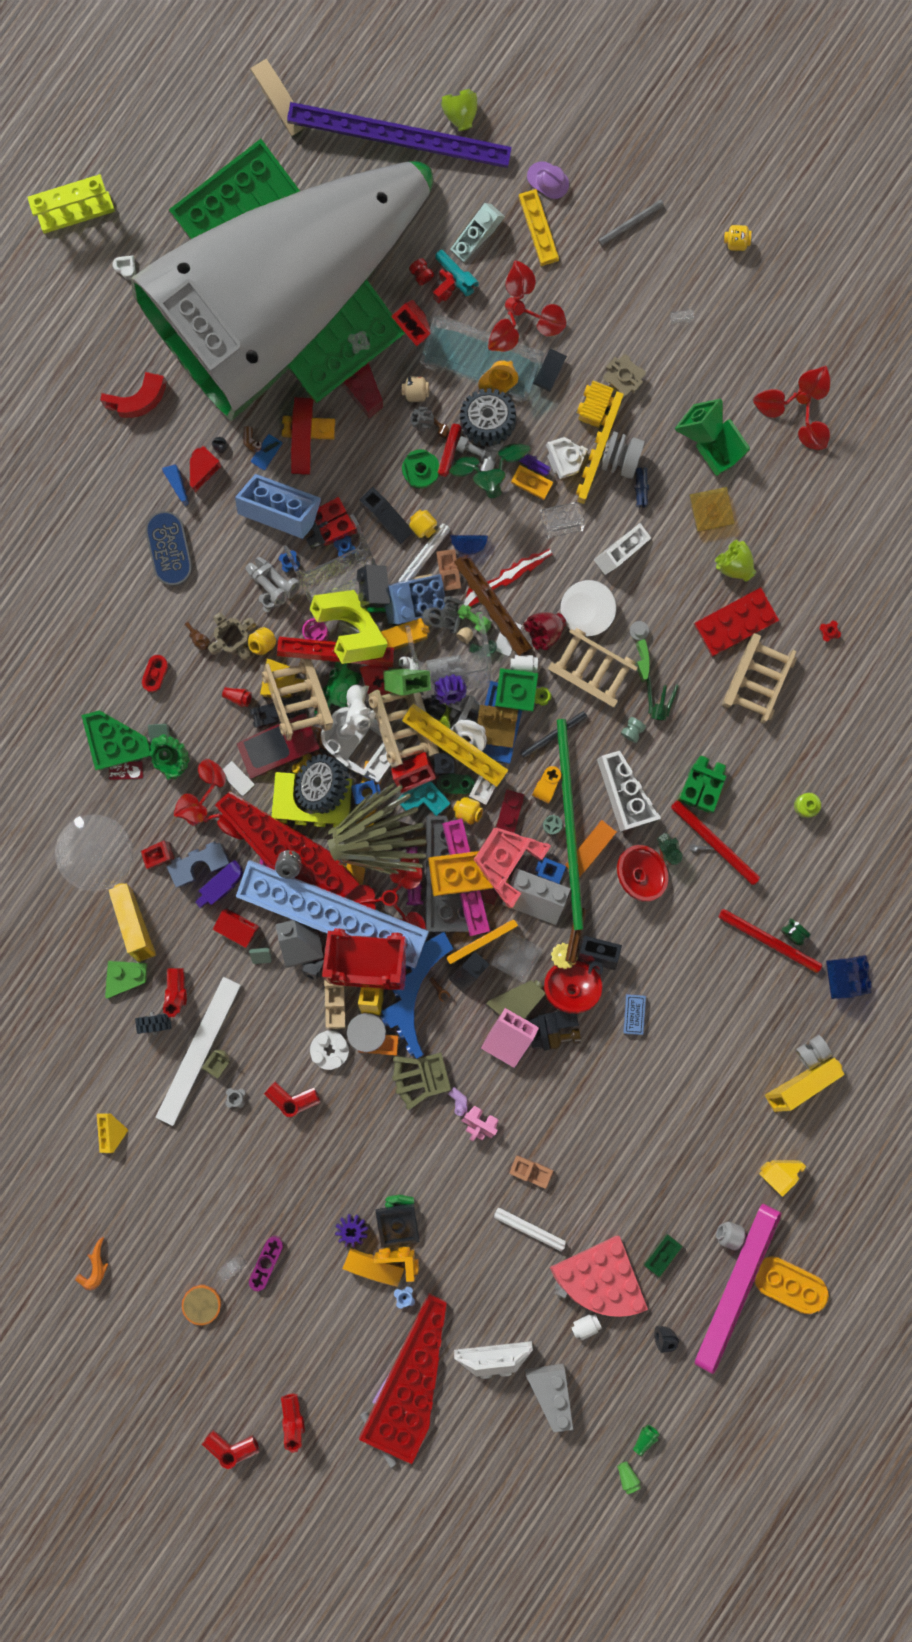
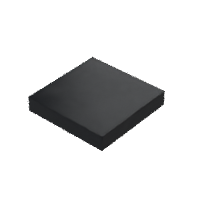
[375,1203,420,1248]

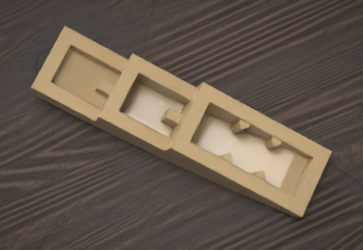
[250,59,307,137]
[324,949,345,1029]

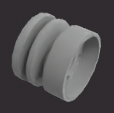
[602,431,645,479]

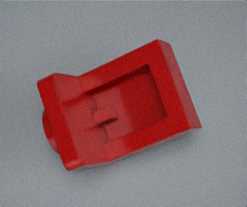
[433,269,455,304]

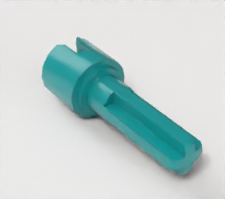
[435,250,479,296]

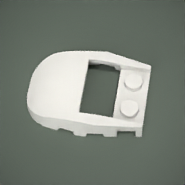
[321,707,404,783]

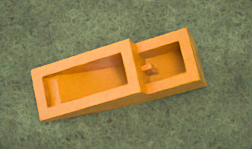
[342,1247,405,1287]

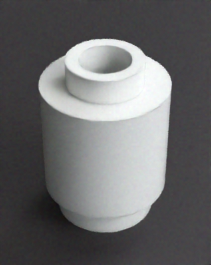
[510,655,538,673]
[572,1314,602,1340]

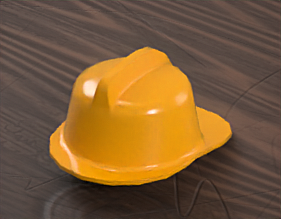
[478,360,519,394]

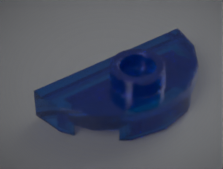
[450,535,488,555]

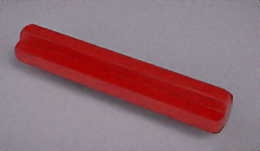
[438,423,462,477]

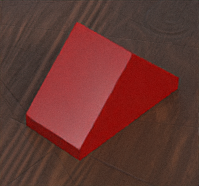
[141,841,175,869]

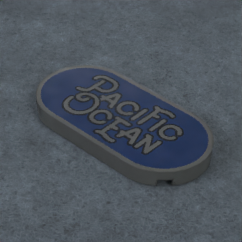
[146,511,192,586]

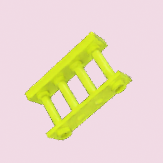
[27,174,115,234]

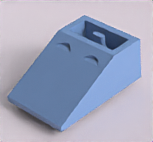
[385,574,445,624]

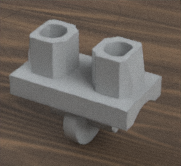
[447,695,481,726]

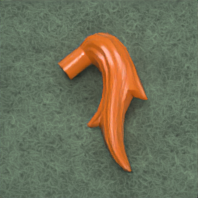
[75,1237,108,1291]

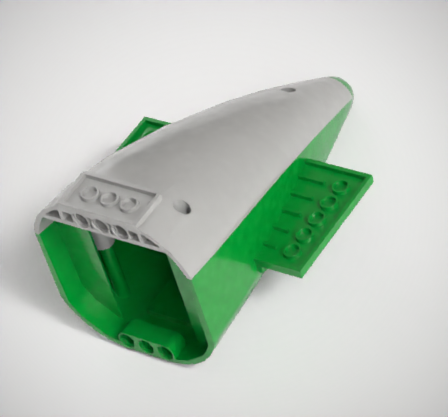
[131,139,433,421]

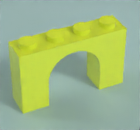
[310,590,388,664]
[272,772,353,828]

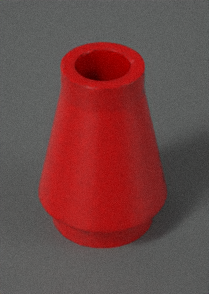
[222,687,252,707]

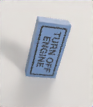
[623,994,646,1035]

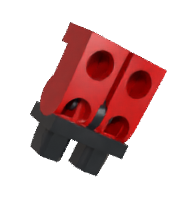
[306,497,356,549]

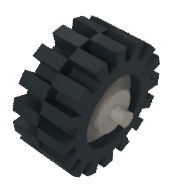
[135,1012,172,1035]

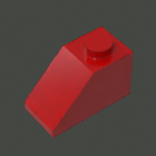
[190,446,222,493]

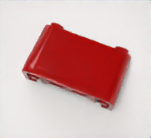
[322,928,406,990]

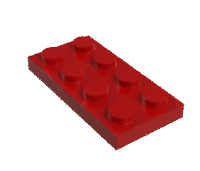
[694,587,779,657]

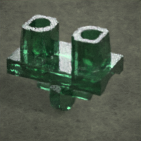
[657,832,683,865]

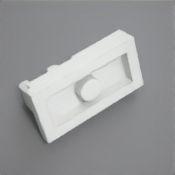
[469,776,496,805]

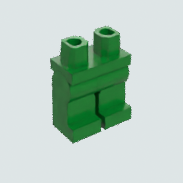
[677,755,726,814]

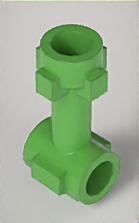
[457,604,492,635]

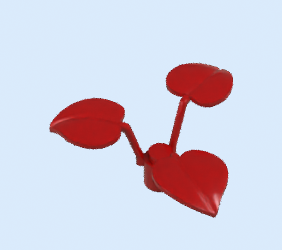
[488,260,567,352]
[753,365,831,450]
[174,758,244,840]
[344,858,426,930]

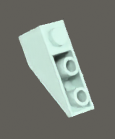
[450,203,505,262]

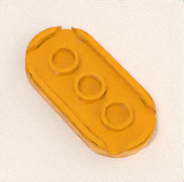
[754,1256,829,1314]

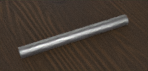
[598,200,664,246]

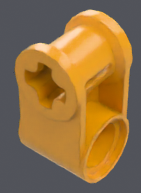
[531,766,561,804]

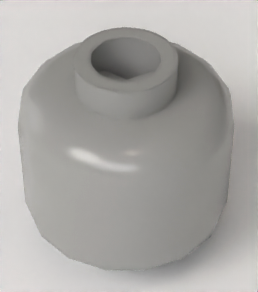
[716,1222,747,1250]

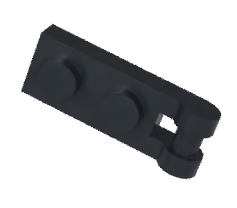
[249,695,306,729]

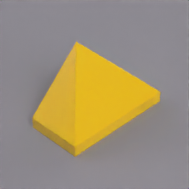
[97,1113,128,1153]

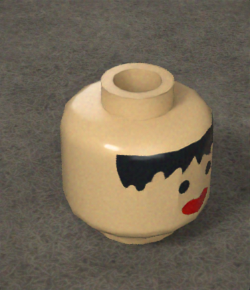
[402,377,429,402]

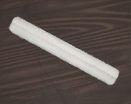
[399,523,450,582]
[494,1208,566,1251]

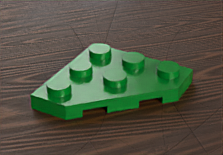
[81,710,151,771]

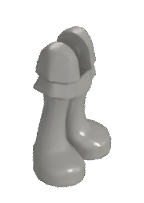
[245,557,301,606]

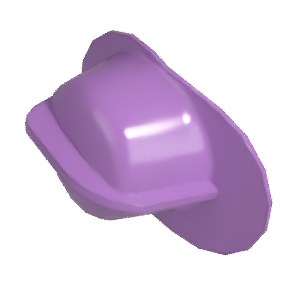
[527,162,569,199]

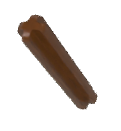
[565,908,587,963]

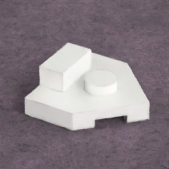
[546,437,588,479]

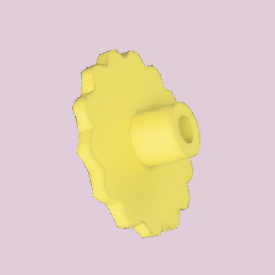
[551,943,577,969]

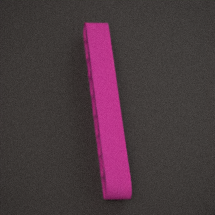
[695,1204,782,1374]

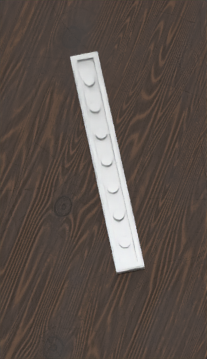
[155,977,241,1126]

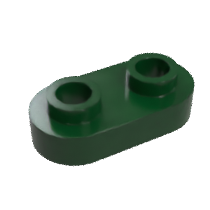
[437,774,475,794]

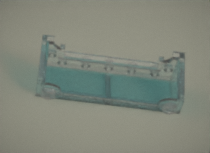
[420,315,545,402]

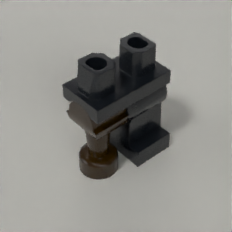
[527,1010,581,1051]

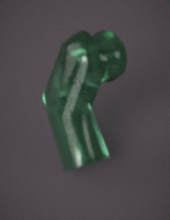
[468,640,497,657]

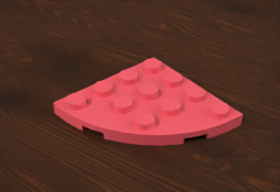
[550,1235,648,1317]

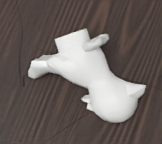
[340,685,376,736]

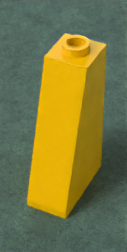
[109,883,156,962]
[765,1058,845,1112]

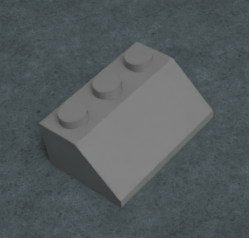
[502,868,570,925]

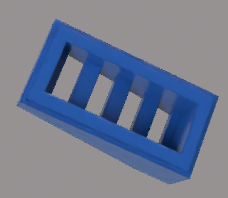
[162,464,189,506]

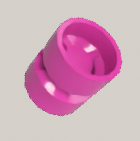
[302,618,329,641]

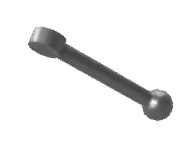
[690,844,730,852]

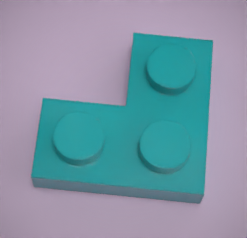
[397,781,451,816]

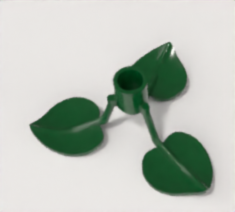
[449,443,531,498]

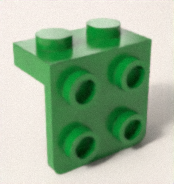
[695,419,750,476]

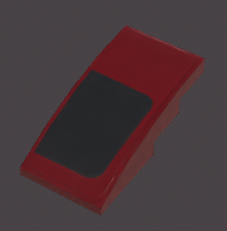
[237,713,320,779]

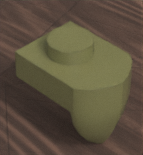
[201,1050,230,1079]

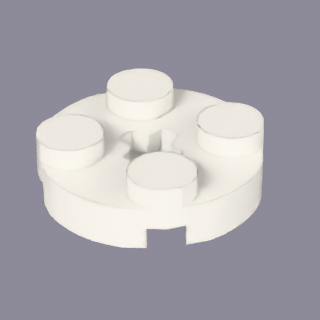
[451,720,487,751]
[310,1030,349,1070]

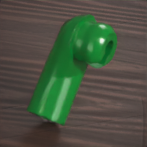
[385,1194,414,1208]

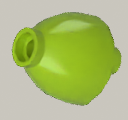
[441,89,477,131]
[715,540,756,582]

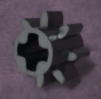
[423,695,446,719]

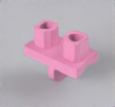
[462,1106,499,1141]

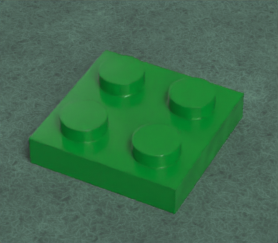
[495,668,538,712]

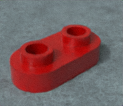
[142,655,168,692]

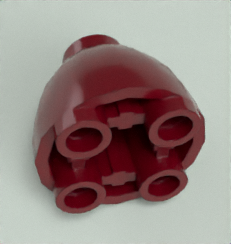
[523,612,567,650]

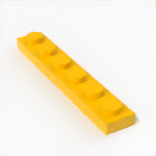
[576,392,624,504]
[402,704,508,787]

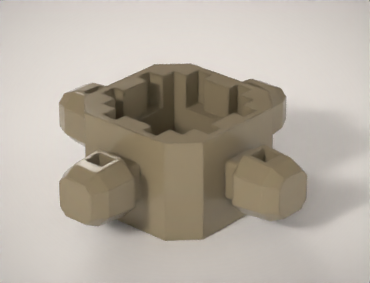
[208,612,256,660]

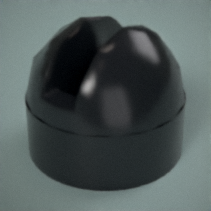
[212,436,228,453]

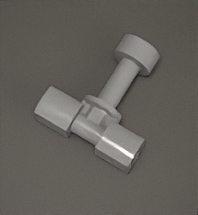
[456,436,504,471]

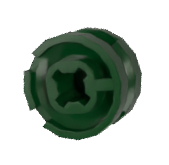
[780,918,811,947]

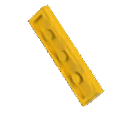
[518,189,559,266]

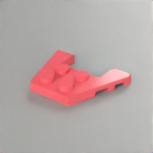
[474,828,551,908]

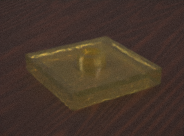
[689,487,735,532]

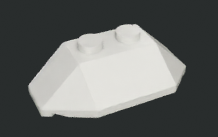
[454,1341,533,1379]

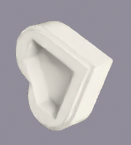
[113,255,136,280]

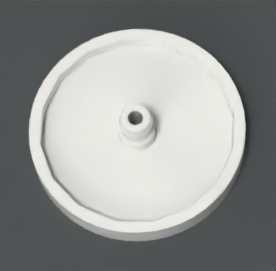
[561,580,616,636]

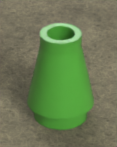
[617,1461,641,1494]

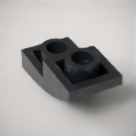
[533,348,567,392]

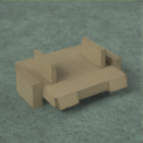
[603,354,646,397]

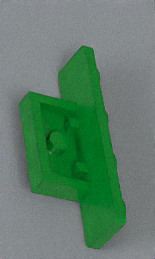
[314,662,362,717]

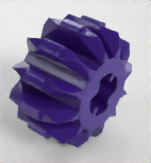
[434,674,467,705]
[335,1214,368,1248]

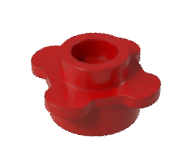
[819,620,841,642]

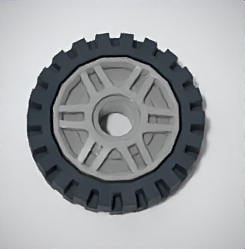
[460,388,516,446]
[295,755,350,814]

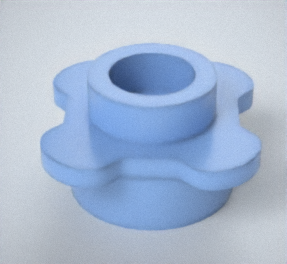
[394,1286,415,1309]

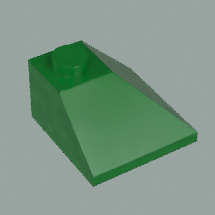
[674,398,723,444]

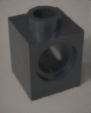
[434,753,454,775]

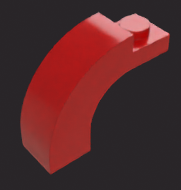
[100,372,167,418]

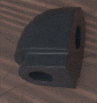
[302,959,324,980]
[654,1326,679,1353]

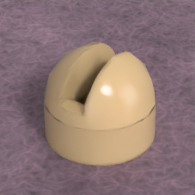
[456,627,473,644]

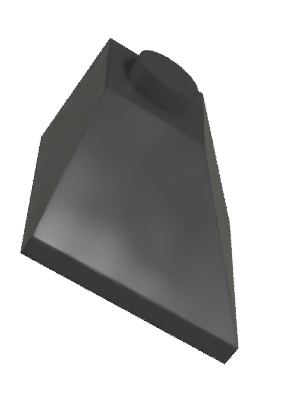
[276,920,324,968]

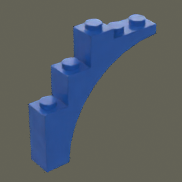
[380,932,453,1059]

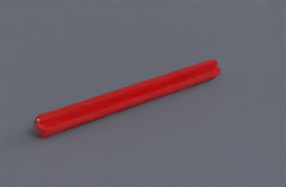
[671,800,760,885]
[718,909,822,973]

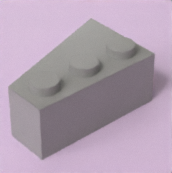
[525,1364,573,1432]

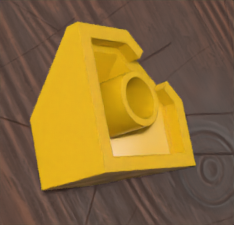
[759,1160,806,1197]

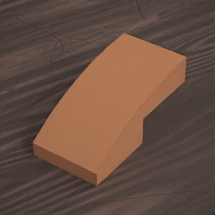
[436,549,461,591]
[509,1155,554,1189]

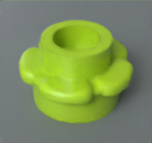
[534,687,552,706]

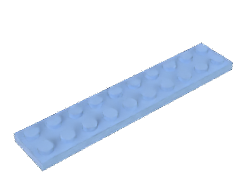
[236,860,429,968]

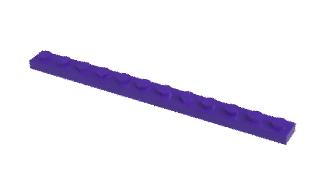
[287,102,512,168]

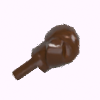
[184,622,210,650]

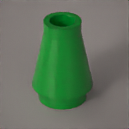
[633,1425,660,1456]

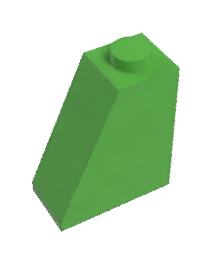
[383,668,431,696]

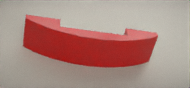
[291,397,314,475]

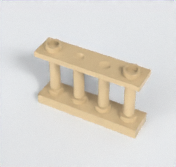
[548,628,638,707]
[722,633,797,723]
[262,658,333,741]
[368,690,439,768]

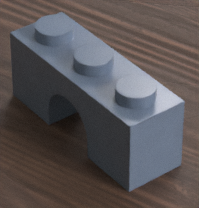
[167,841,231,888]

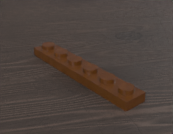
[454,554,532,656]

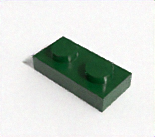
[643,1233,683,1278]

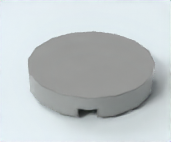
[347,1013,386,1052]

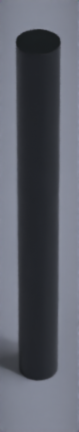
[520,711,588,759]

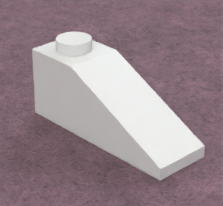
[594,523,651,575]

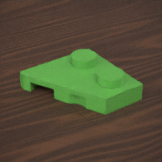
[105,961,148,998]

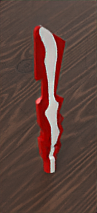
[464,549,553,607]

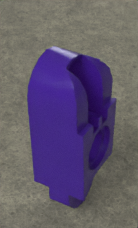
[195,860,243,909]

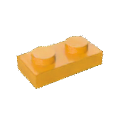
[511,465,553,500]

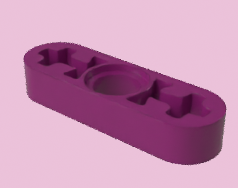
[249,1235,283,1291]

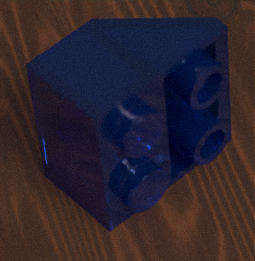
[826,955,872,999]

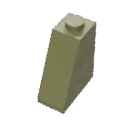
[486,980,545,1019]

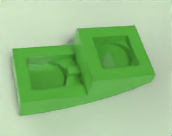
[635,639,649,682]

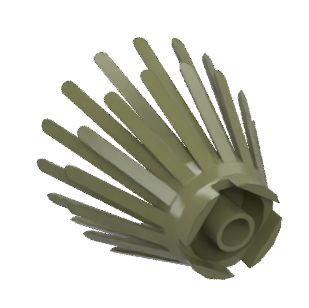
[328,783,427,875]

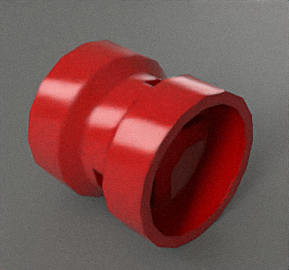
[409,258,434,286]

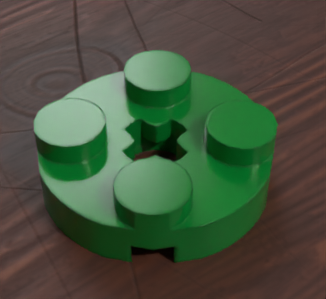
[402,449,439,489]

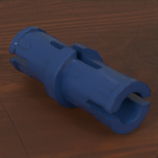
[634,467,649,508]

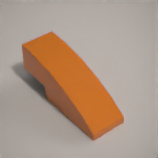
[565,820,617,878]

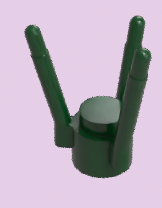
[647,675,679,721]

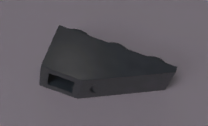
[359,487,413,545]

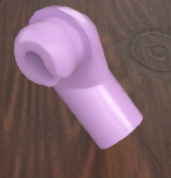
[448,1087,468,1116]

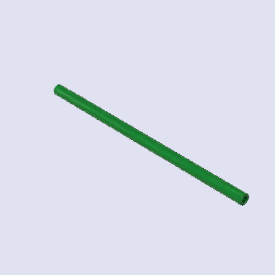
[557,719,584,930]

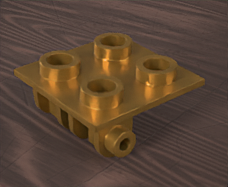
[477,705,518,748]

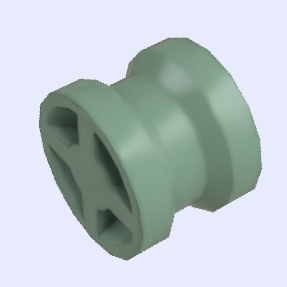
[543,815,562,835]

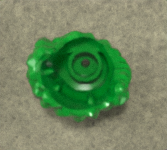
[150,734,190,780]

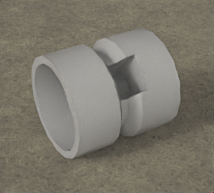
[796,1035,833,1070]

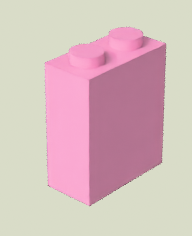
[481,1008,539,1068]

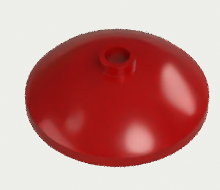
[617,845,668,902]
[544,960,602,1014]

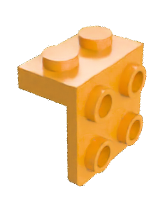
[373,1247,419,1282]

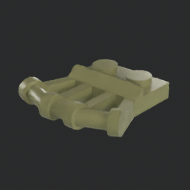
[392,1052,451,1110]

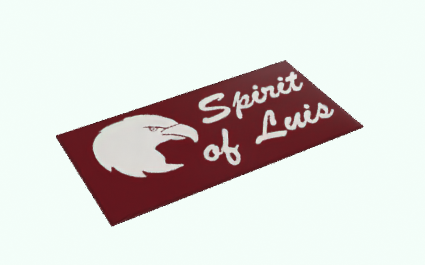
[109,761,143,780]

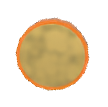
[182,1284,221,1325]

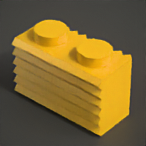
[576,381,614,428]

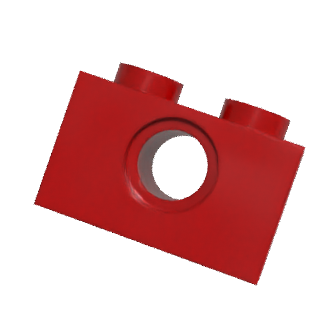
[391,752,436,794]

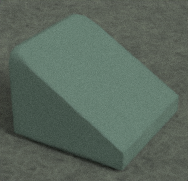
[148,724,170,745]
[249,948,272,964]

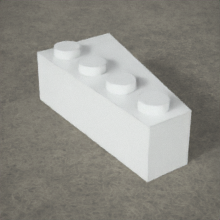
[597,751,661,832]

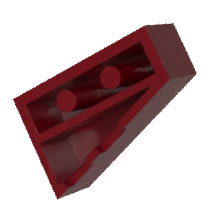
[341,363,384,419]

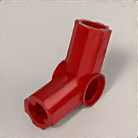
[163,968,187,1017]
[264,1081,321,1117]
[281,1393,305,1453]
[202,1430,260,1469]

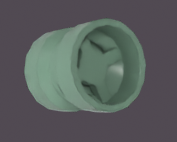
[621,717,647,743]

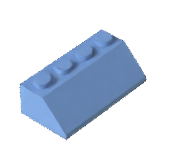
[235,474,321,539]

